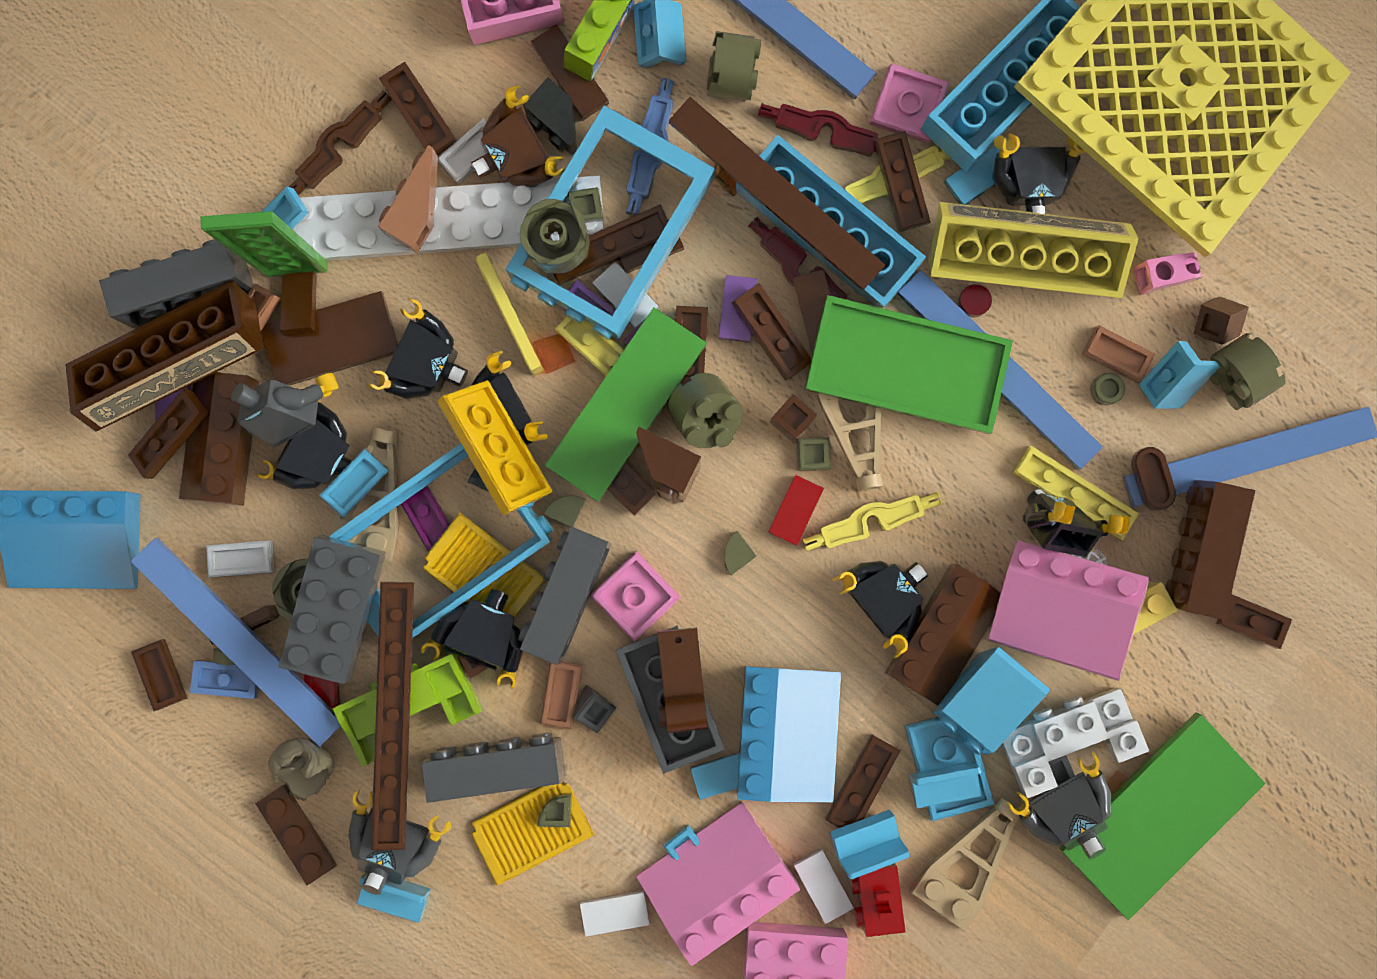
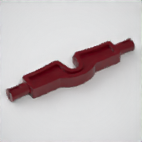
[758,103,878,157]
[748,217,848,299]

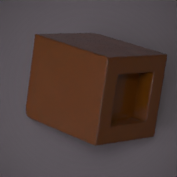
[1193,297,1249,345]
[770,394,817,443]

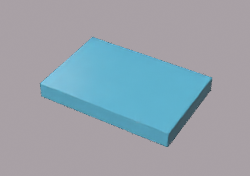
[905,717,994,821]

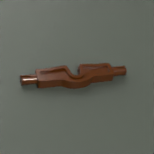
[289,90,392,196]

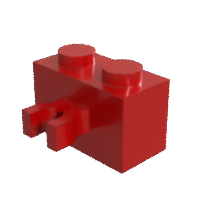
[850,863,906,937]

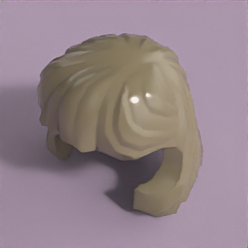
[268,738,334,801]

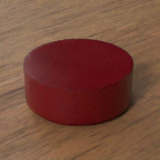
[958,284,992,318]

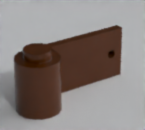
[657,627,708,733]

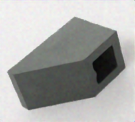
[523,77,577,155]

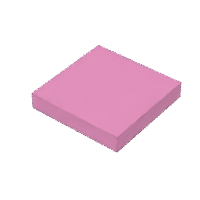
[870,63,950,144]
[590,551,680,642]

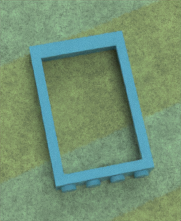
[505,105,715,340]
[329,443,554,638]

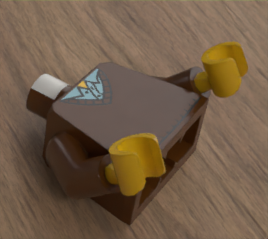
[471,85,565,187]

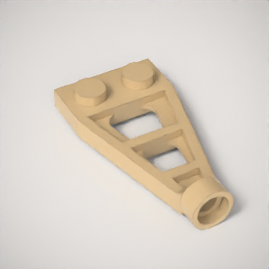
[817,393,883,492]
[330,427,399,561]
[910,797,1020,931]

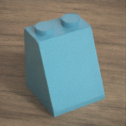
[933,647,1050,755]

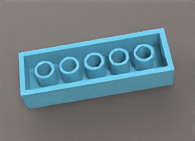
[920,0,1080,172]
[736,134,926,309]

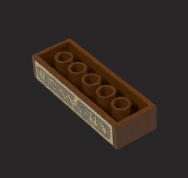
[65,280,264,432]

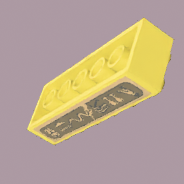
[928,202,1139,298]

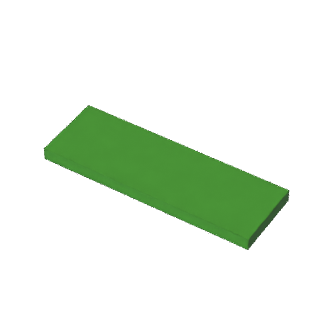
[200,211,328,277]
[545,307,707,502]

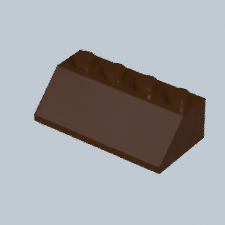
[179,372,259,506]
[636,427,701,504]
[885,564,1001,706]

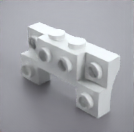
[1001,687,1149,798]

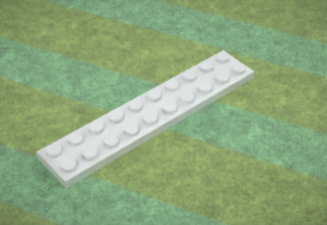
[293,175,604,261]

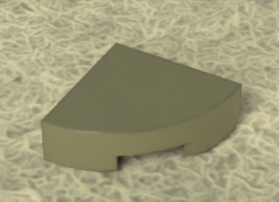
[543,496,586,527]
[725,531,756,575]
[537,793,572,827]

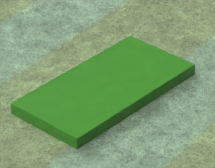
[804,295,1013,434]
[1059,712,1266,920]

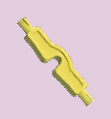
[845,146,950,204]
[802,492,942,552]

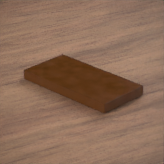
[261,291,398,386]

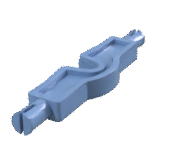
[625,78,674,216]

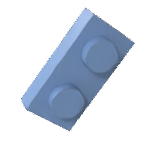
[190,660,259,699]

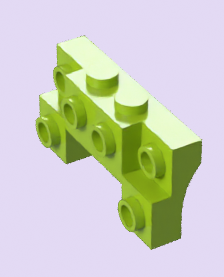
[332,653,484,767]

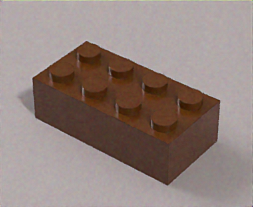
[1165,480,1256,620]

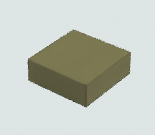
[567,187,604,223]
[797,437,831,471]

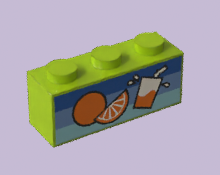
[563,0,635,82]

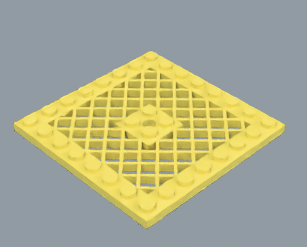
[1014,0,1351,257]

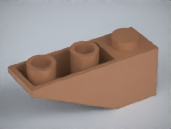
[378,145,438,254]

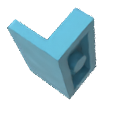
[633,0,686,68]
[1139,341,1220,409]
[909,762,982,808]
[830,809,910,879]
[357,873,431,923]

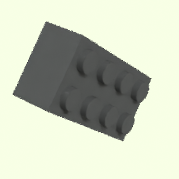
[99,239,254,329]
[518,527,612,665]
[279,535,386,684]
[616,625,725,774]
[422,733,566,803]

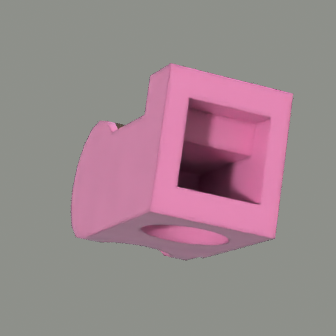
[1133,252,1202,295]

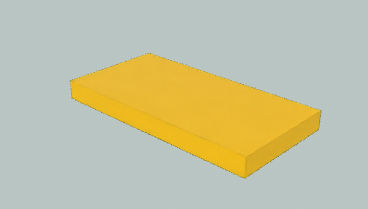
[437,380,553,516]

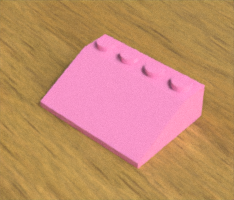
[989,540,1149,681]
[636,802,800,966]

